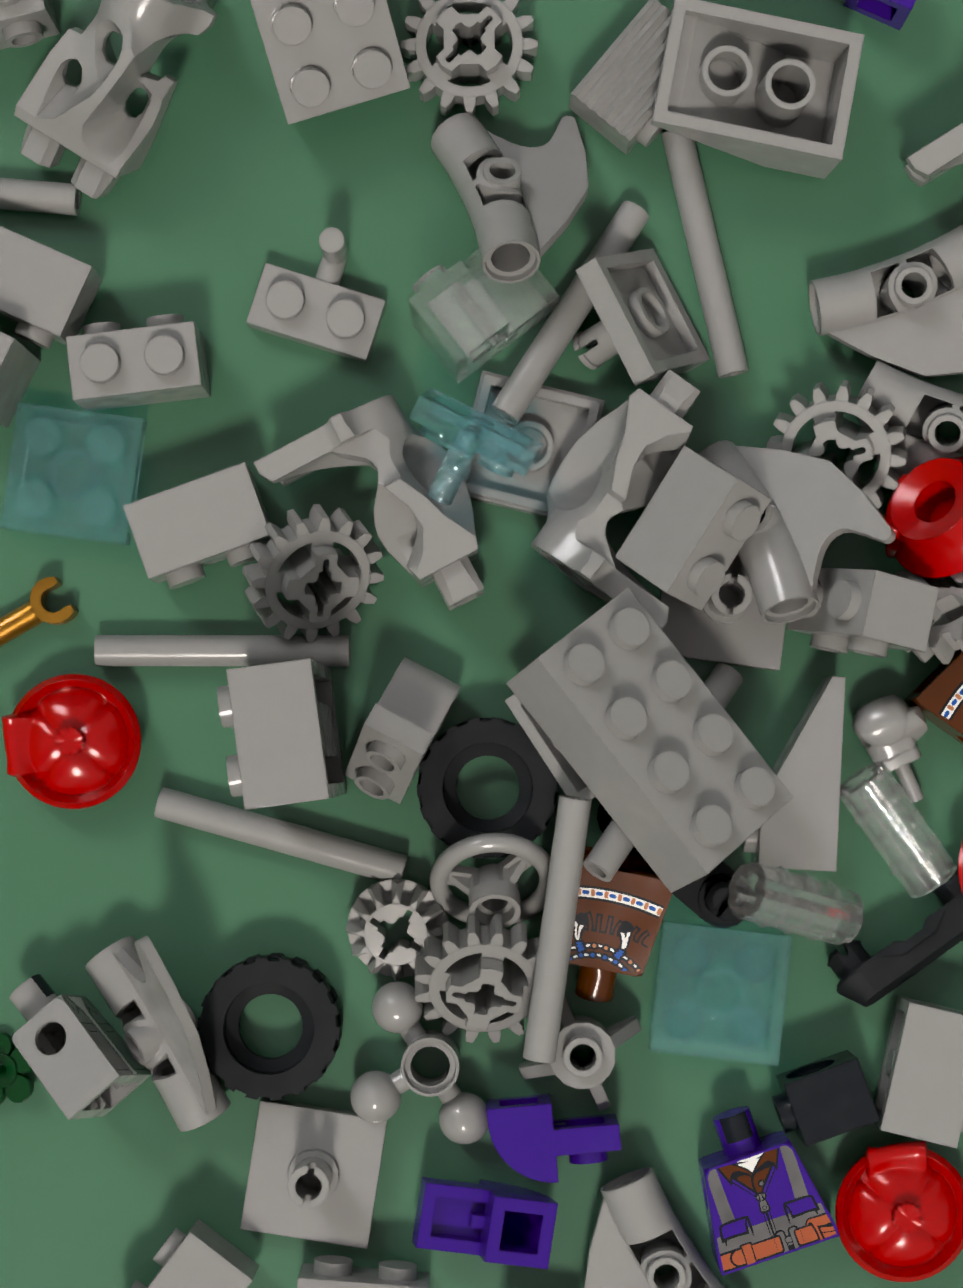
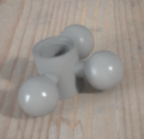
[350,982,488,1144]

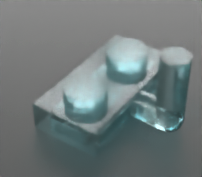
[409,387,544,505]

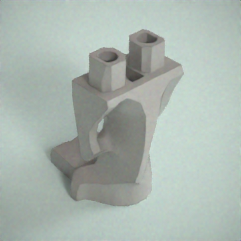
[14,0,218,199]
[531,369,700,629]
[254,394,484,611]

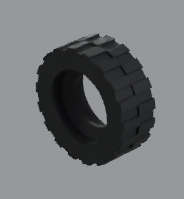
[417,717,559,859]
[197,953,343,1101]

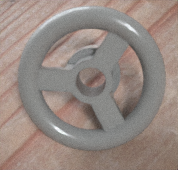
[429,833,551,928]

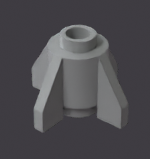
[518,996,642,1111]

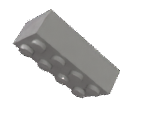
[250,0,410,125]
[506,588,794,893]
[217,658,347,810]

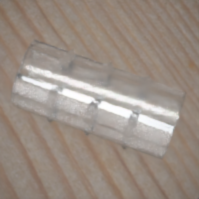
[840,761,957,898]
[728,862,863,945]

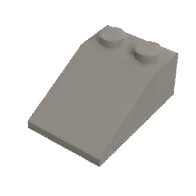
[651,0,865,179]

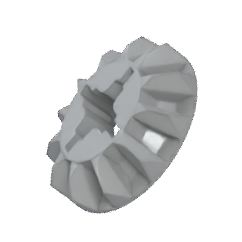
[346,879,448,982]

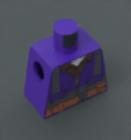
[698,1106,840,1276]

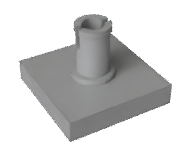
[572,248,710,386]
[659,554,786,671]
[240,1097,388,1249]

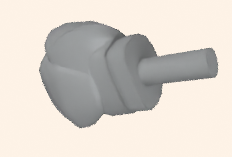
[852,694,928,803]

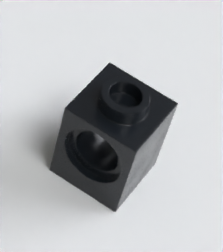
[772,1050,880,1147]

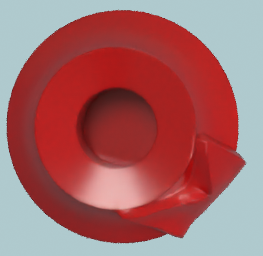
[885,456,963,578]
[2,674,141,809]
[835,1140,963,1282]

